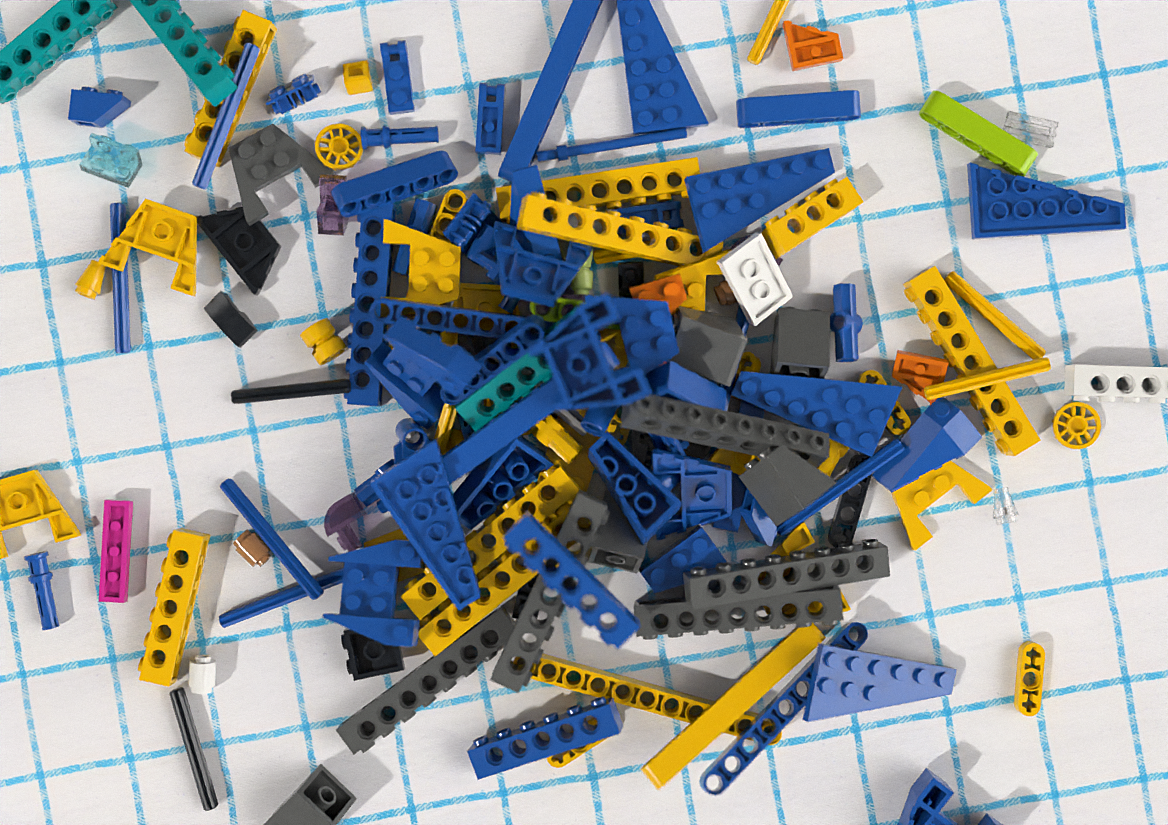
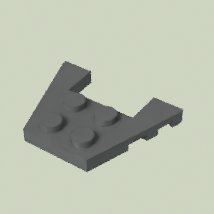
[229,123,335,226]

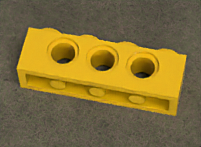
[761,177,863,259]

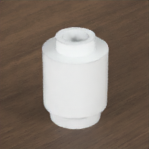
[189,655,216,694]

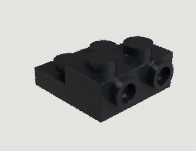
[341,628,405,681]

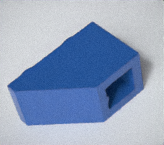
[68,87,131,128]
[740,487,777,547]

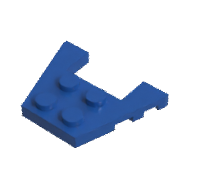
[493,221,592,307]
[584,295,679,378]
[652,449,732,540]

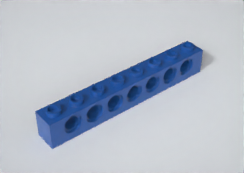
[344,203,397,407]

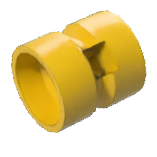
[300,318,347,366]

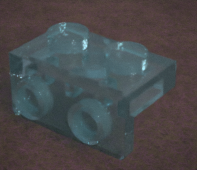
[79,133,143,188]

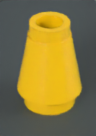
[75,260,106,300]

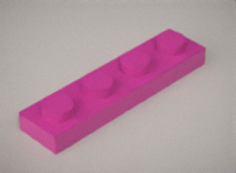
[99,499,133,603]

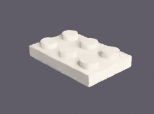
[717,232,793,326]

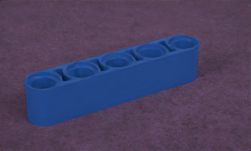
[736,90,861,128]
[331,150,458,217]
[440,315,546,405]

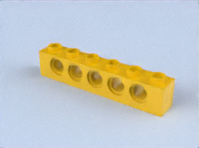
[184,10,277,168]
[138,528,211,687]

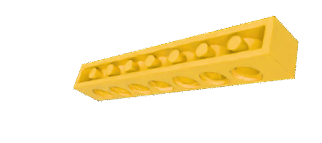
[496,157,700,225]
[516,192,724,267]
[903,266,1041,456]
[400,465,580,620]
[418,502,592,656]

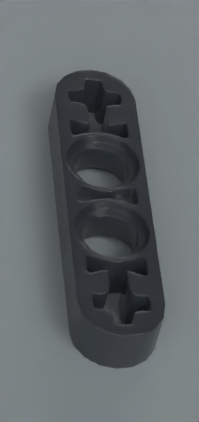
[828,454,872,548]

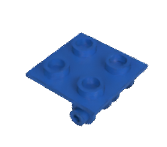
[266,73,321,114]
[443,193,502,255]

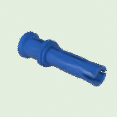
[361,125,439,150]
[24,551,60,630]

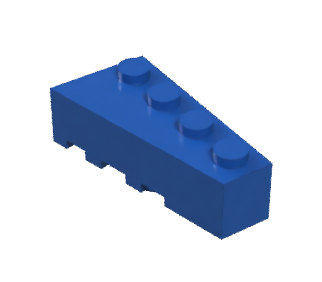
[588,431,682,546]
[452,435,554,530]

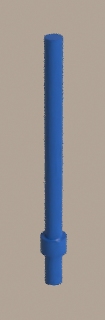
[537,128,687,162]

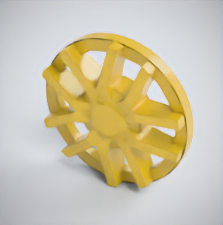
[315,124,363,171]
[1052,402,1101,449]

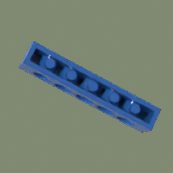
[503,511,640,650]
[467,696,624,780]

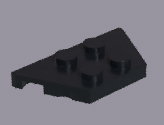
[196,206,282,296]

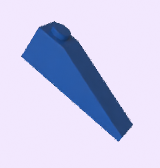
[509,164,564,261]
[872,397,982,493]

